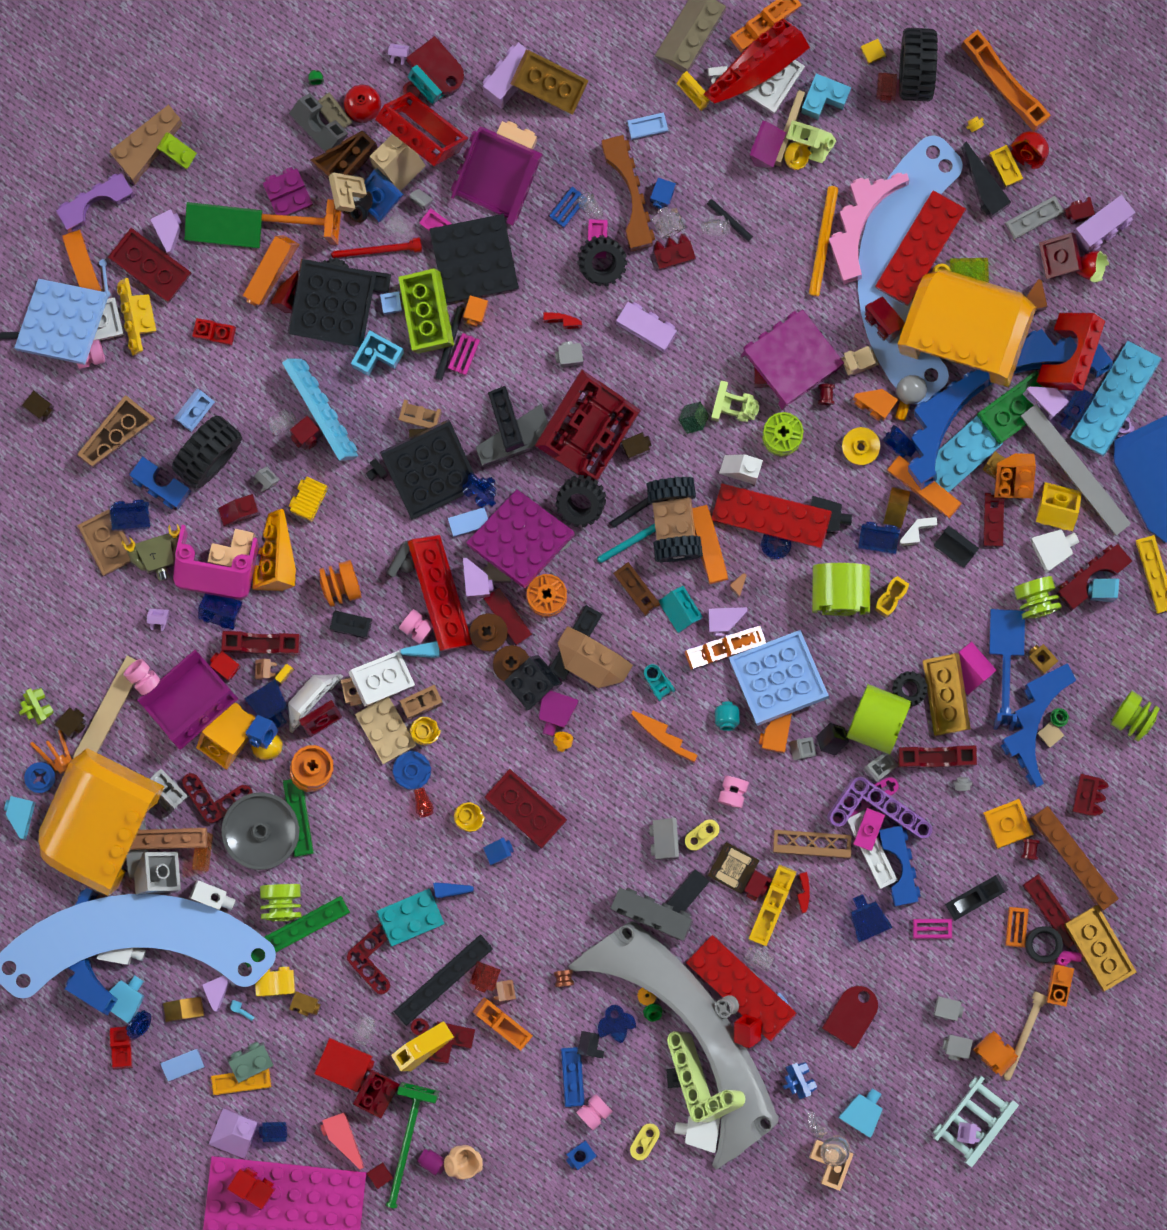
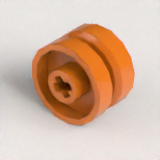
[290,745,333,792]

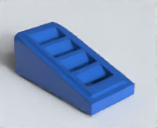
[433,882,474,899]

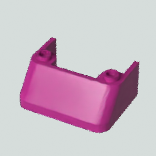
[173,525,259,600]

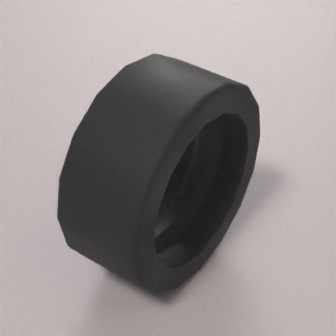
[1025,926,1063,963]

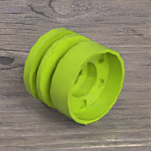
[762,412,804,457]
[1013,576,1061,619]
[1110,691,1160,742]
[260,884,302,922]

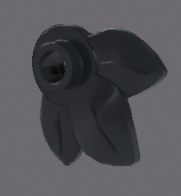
[343,191,373,223]

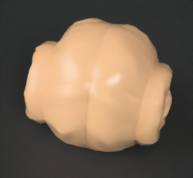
[444,1145,483,1179]

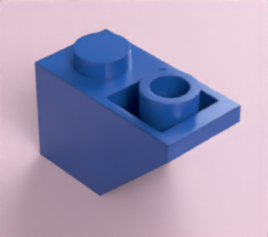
[483,837,514,866]

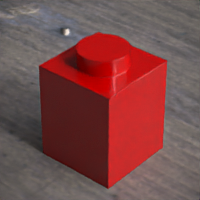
[210,651,241,681]
[734,1014,761,1048]

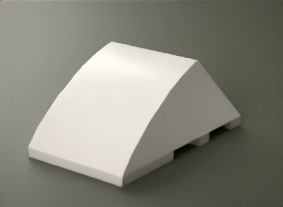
[288,674,343,733]

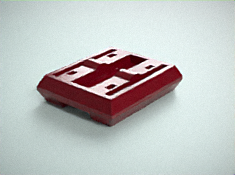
[534,369,641,481]

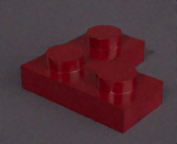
[429,1021,475,1063]

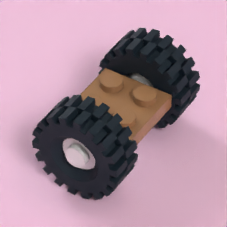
[646,477,703,563]

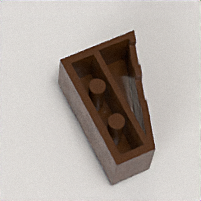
[310,131,378,180]

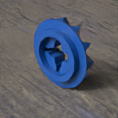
[24,762,55,793]

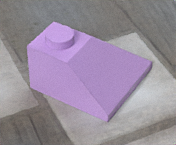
[463,558,493,601]
[209,1108,259,1159]

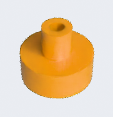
[553,732,573,752]
[637,988,657,1005]

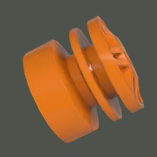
[319,560,362,607]
[527,574,567,617]

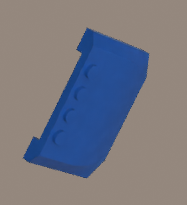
[1114,415,1167,543]

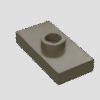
[318,92,352,129]

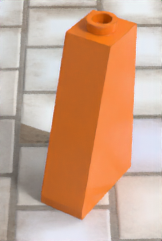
[243,235,300,306]

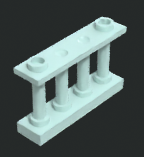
[933,1076,1019,1167]

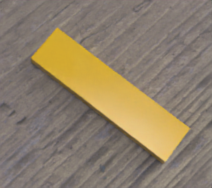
[1135,535,1167,614]

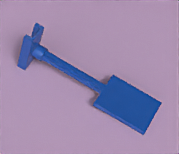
[989,609,1025,731]

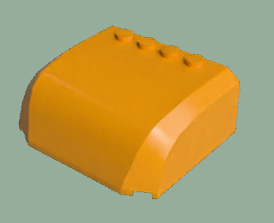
[897,270,1036,388]
[38,748,165,896]

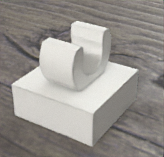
[707,66,727,84]

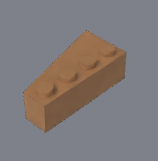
[109,104,183,185]
[77,395,156,468]

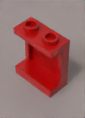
[314,1038,375,1092]

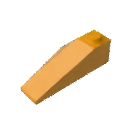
[252,509,296,591]

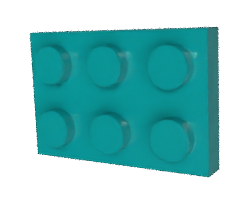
[376,888,445,947]

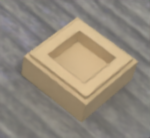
[1037,722,1064,748]

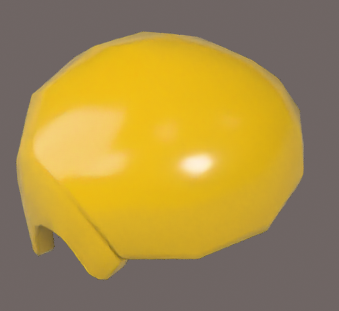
[784,141,811,170]
[410,717,441,745]
[251,734,283,760]
[454,802,485,832]

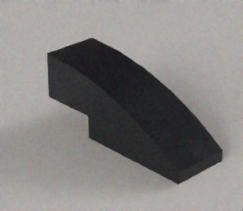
[945,873,1008,921]

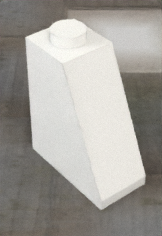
[719,454,763,485]

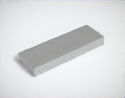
[1005,196,1064,240]

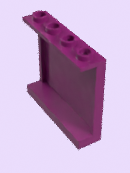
[451,126,543,226]
[741,309,844,410]
[137,650,238,750]

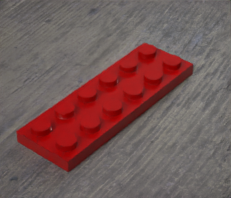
[875,190,966,306]
[712,483,832,549]
[407,535,472,651]
[686,935,797,1042]

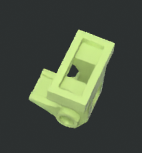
[786,120,836,163]
[711,381,759,422]

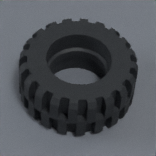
[899,28,938,102]
[172,415,242,489]

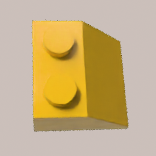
[1036,482,1081,531]

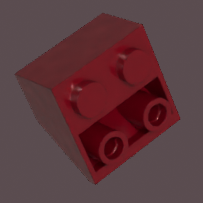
[865,296,905,343]
[353,1070,400,1118]

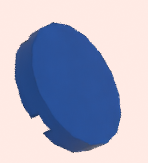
[393,751,431,789]

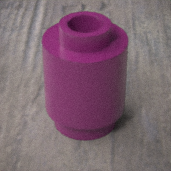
[417,1148,445,1176]

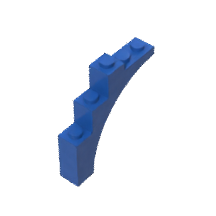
[1001,663,1076,788]
[65,887,118,1016]

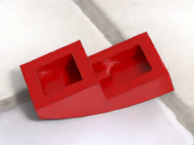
[543,312,582,330]
[796,872,810,914]
[110,1026,133,1070]

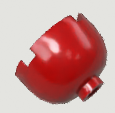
[344,84,381,123]
[1010,131,1049,169]

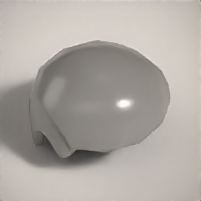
[896,375,927,404]

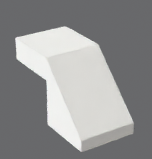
[899,517,937,546]

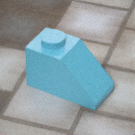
[1087,579,1119,602]
[4,796,36,840]

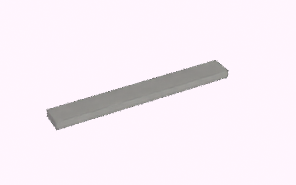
[1020,404,1131,536]

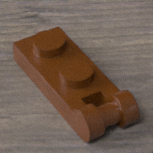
[613,562,660,616]

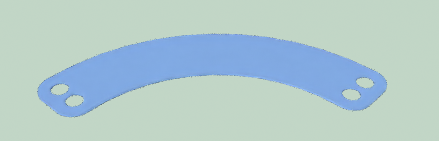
[858,136,963,404]
[0,894,276,998]

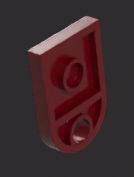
[406,36,464,95]
[822,986,878,1049]

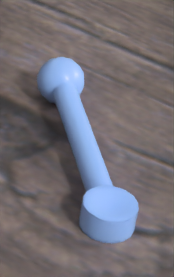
[99,259,111,298]

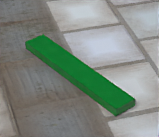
[245,896,350,968]

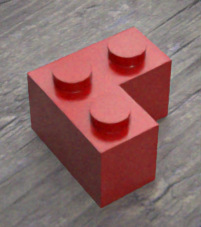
[227,1167,276,1210]

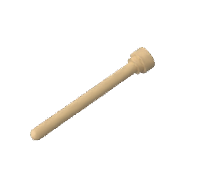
[1004,992,1047,1081]

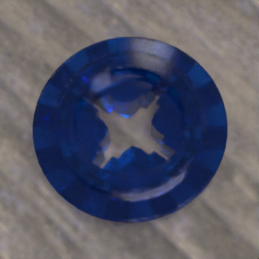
[761,534,791,559]
[126,1010,151,1039]

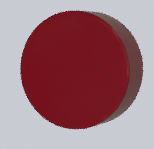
[403,81,422,101]

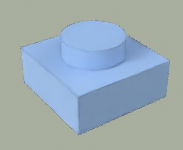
[380,291,402,314]

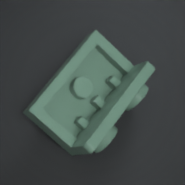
[228,1041,274,1083]

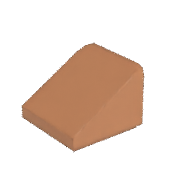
[730,573,747,598]

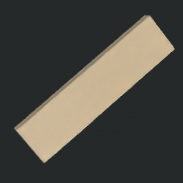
[775,90,805,167]

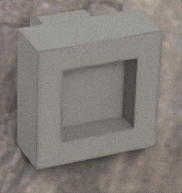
[254,466,280,492]

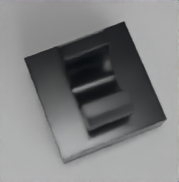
[366,458,388,481]
[666,1068,681,1088]

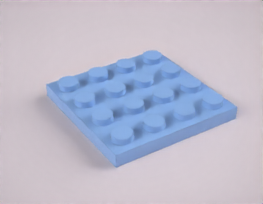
[14,279,109,365]
[729,630,829,726]

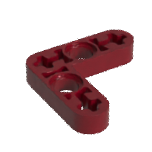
[182,773,253,823]
[347,923,391,994]

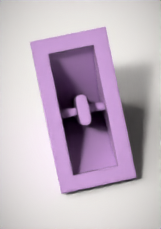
[202,975,230,1012]

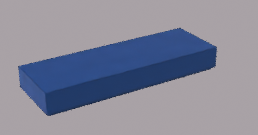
[561,1047,585,1107]

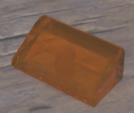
[192,833,213,872]

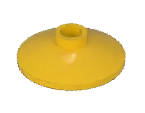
[842,427,880,465]

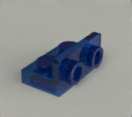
[109,500,150,531]
[858,522,900,554]
[198,593,243,630]

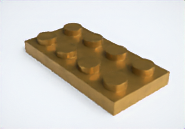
[510,49,589,115]
[923,653,971,736]
[1063,905,1136,992]

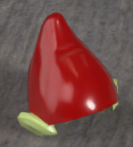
[1076,251,1109,282]

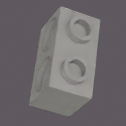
[150,769,188,814]

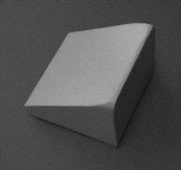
[410,189,433,210]
[790,737,817,760]

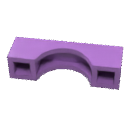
[56,173,135,233]

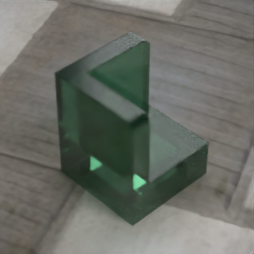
[678,401,709,434]

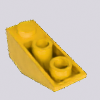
[391,1021,454,1071]

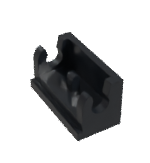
[329,610,373,639]

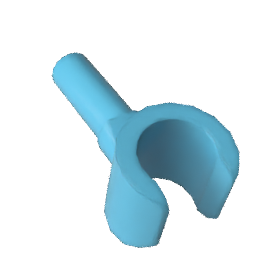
[230,1000,254,1021]

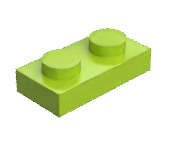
[157,132,197,169]

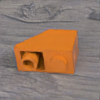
[853,389,898,421]
[1047,964,1074,1007]

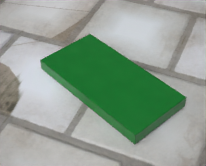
[184,202,263,248]
[977,370,1043,445]

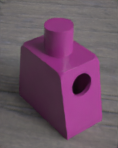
[539,691,579,737]

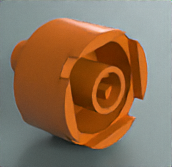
[973,1031,1018,1077]

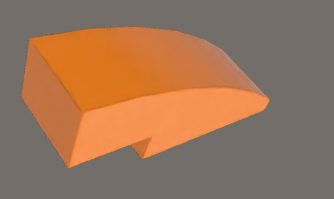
[472,997,533,1051]

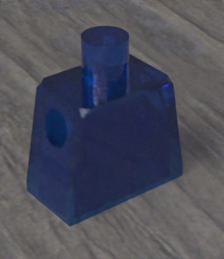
[1060,388,1095,430]
[244,679,288,728]
[850,894,893,943]

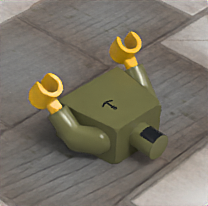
[122,524,180,582]

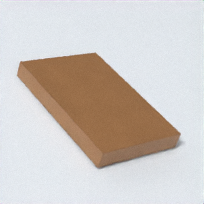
[77,508,131,576]

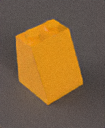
[196,703,256,770]

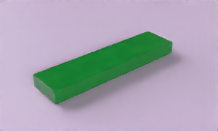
[283,779,314,857]

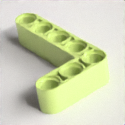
[667,1031,745,1123]

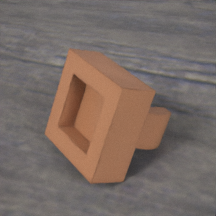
[255,659,277,680]
[492,980,516,1002]

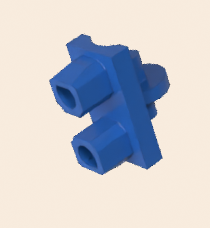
[783,1062,817,1099]

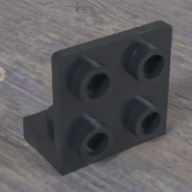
[504,655,563,710]

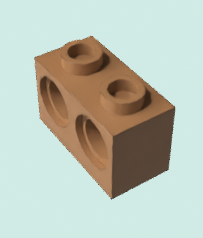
[400,685,443,720]

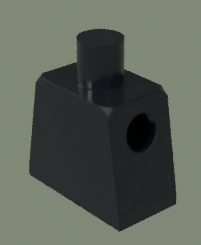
[810,496,852,534]

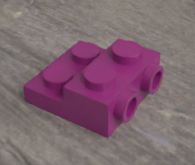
[263,167,313,216]

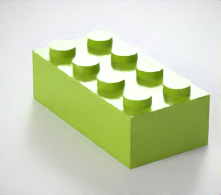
[398,268,454,354]

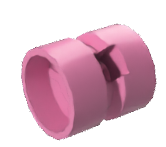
[77,339,105,369]
[399,609,433,644]
[124,659,160,695]
[718,776,749,808]
[576,1094,613,1131]

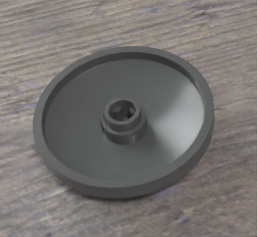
[222,792,300,870]

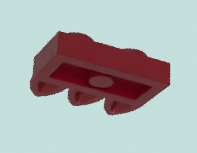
[654,234,696,270]
[1072,774,1109,816]

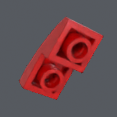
[192,318,236,345]

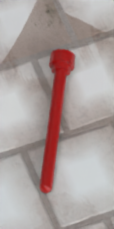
[331,237,422,258]

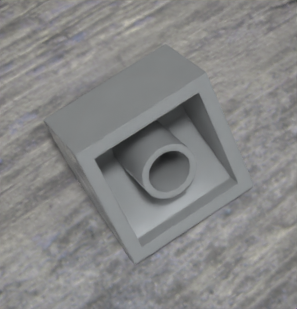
[649,818,679,860]
[134,852,181,894]

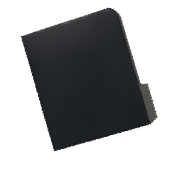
[817,723,849,755]
[577,1031,605,1059]

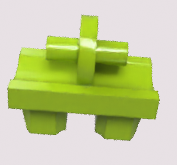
[19,688,54,725]

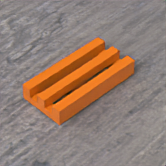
[1005,907,1029,948]

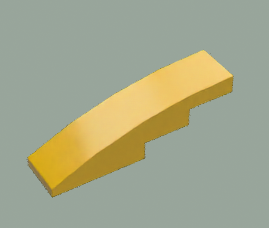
[749,864,797,946]

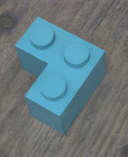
[801,74,851,120]
[351,330,404,376]

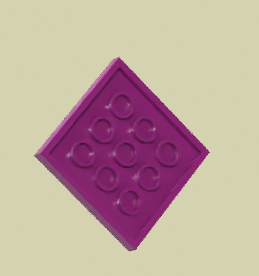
[466,489,575,589]

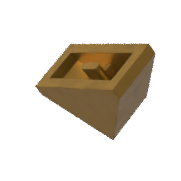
[883,487,910,528]
[163,997,204,1022]

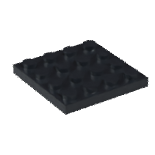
[429,214,519,303]
[287,259,376,347]
[380,419,480,520]

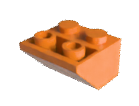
[994,453,1036,498]

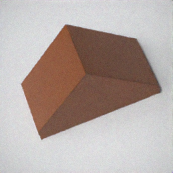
[1026,279,1048,312]

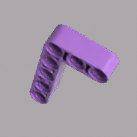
[827,777,932,838]

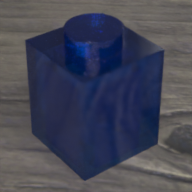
[259,1122,288,1142]

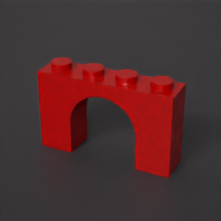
[1037,313,1105,391]

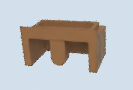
[398,399,442,429]

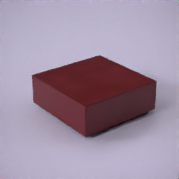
[367,1162,393,1189]

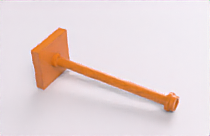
[262,199,342,245]

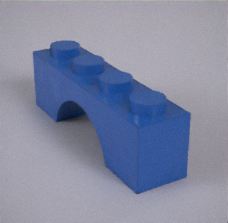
[878,826,921,907]

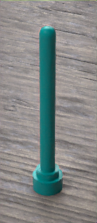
[597,523,656,563]

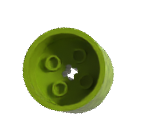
[812,563,870,616]
[846,684,911,754]

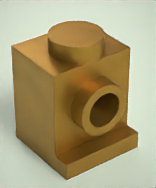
[982,451,1006,479]
[1028,644,1058,675]
[289,991,321,1016]

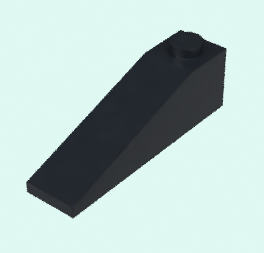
[962,141,1011,219]

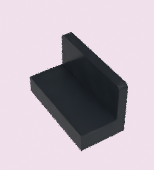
[934,525,979,568]

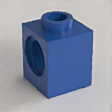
[650,177,676,209]
[245,715,279,749]
[566,1140,597,1170]

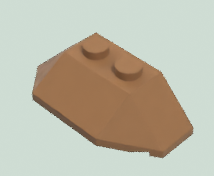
[557,626,633,688]

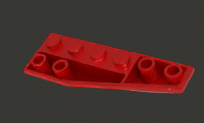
[704,18,810,104]

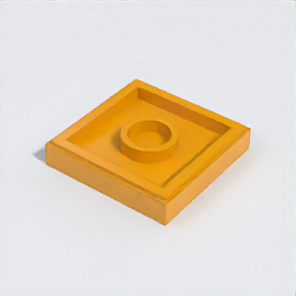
[983,799,1034,849]

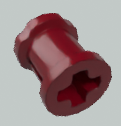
[818,384,835,405]
[1021,839,1040,860]
[411,1018,429,1035]

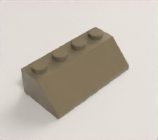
[655,0,726,73]

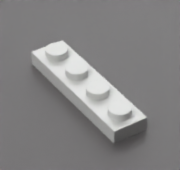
[847,811,898,889]

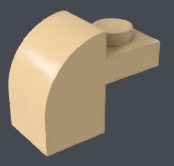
[841,346,879,376]

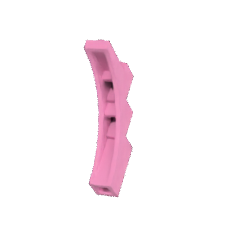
[829,173,909,285]

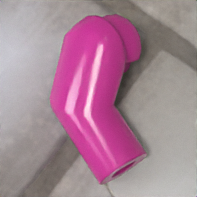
[1055,951,1082,966]

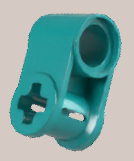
[643,664,675,702]

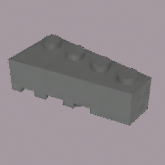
[476,404,548,468]
[610,887,694,942]

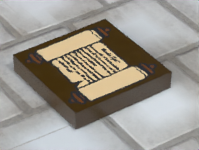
[707,842,760,894]

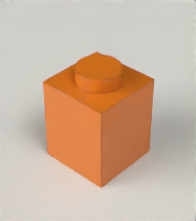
[463,295,489,327]

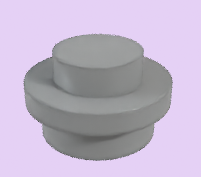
[953,777,972,791]

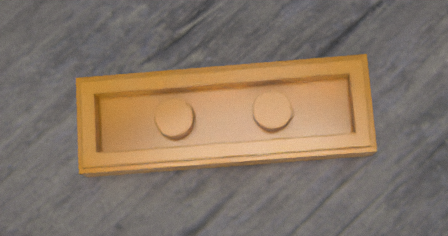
[211,1068,272,1095]

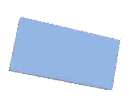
[627,112,668,140]
[448,507,488,537]

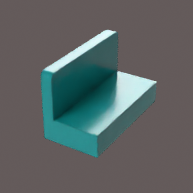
[408,65,445,105]
[659,586,703,633]

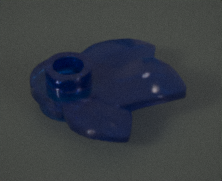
[598,1005,636,1043]

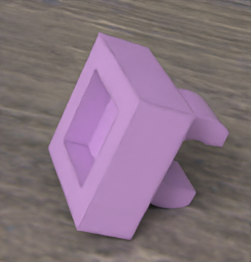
[388,44,409,65]
[147,609,169,631]
[957,1122,981,1144]

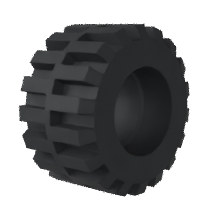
[577,235,627,286]
[555,475,606,528]

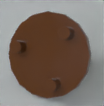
[470,613,508,651]
[493,645,529,682]

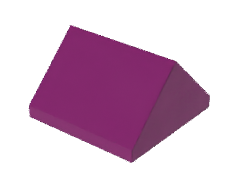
[750,120,786,167]

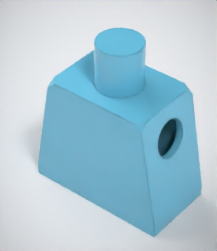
[109,975,144,1024]
[838,1088,883,1138]

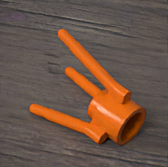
[30,730,72,774]

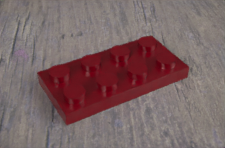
[108,228,192,303]
[484,769,567,849]

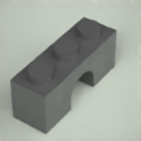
[289,93,349,152]

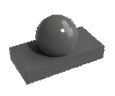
[386,541,415,578]

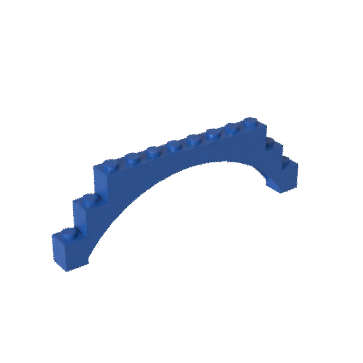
[908,329,1113,490]

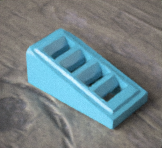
[401,641,440,658]

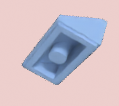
[174,389,215,432]
[160,1049,204,1082]

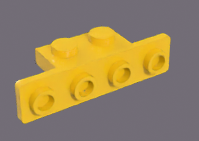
[117,278,156,356]

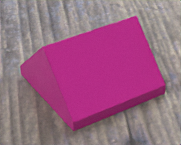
[958,641,997,695]

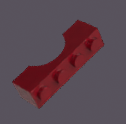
[1057,544,1132,611]
[221,631,301,655]
[897,745,977,768]

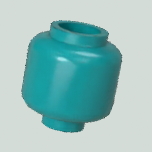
[715,701,740,731]

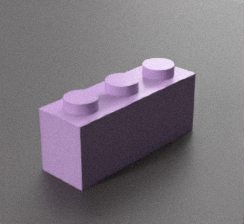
[616,302,677,353]

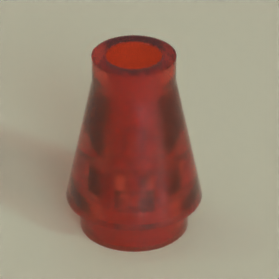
[414,788,434,818]

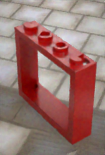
[375,92,468,166]

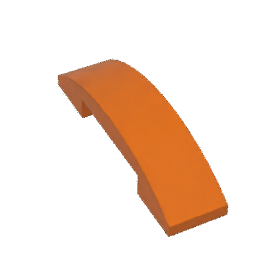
[62,229,102,291]

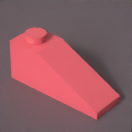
[320,1112,365,1169]

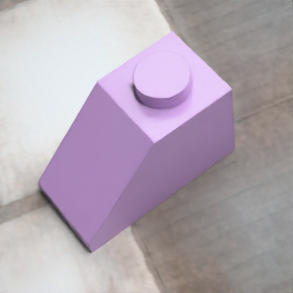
[150,209,182,256]
[1023,387,1069,421]
[708,607,747,637]

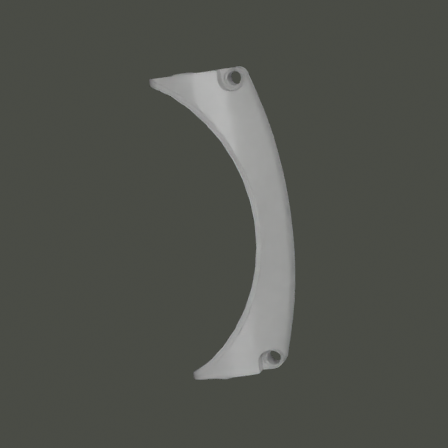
[568,921,778,1170]

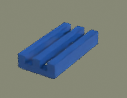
[549,186,587,228]

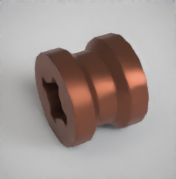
[554,970,574,987]

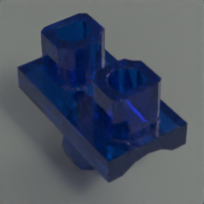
[883,425,916,458]
[463,473,497,508]

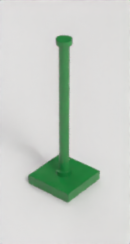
[386,1082,440,1208]

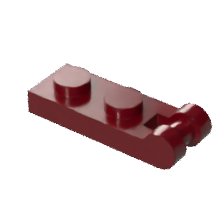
[983,493,1005,547]

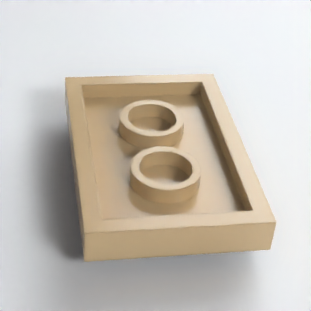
[355,697,417,765]

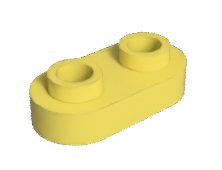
[685,820,719,851]
[630,1123,660,1160]

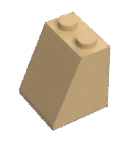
[370,134,426,191]

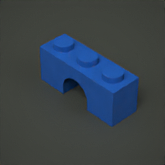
[130,456,191,509]

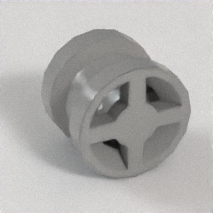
[715,995,739,1018]

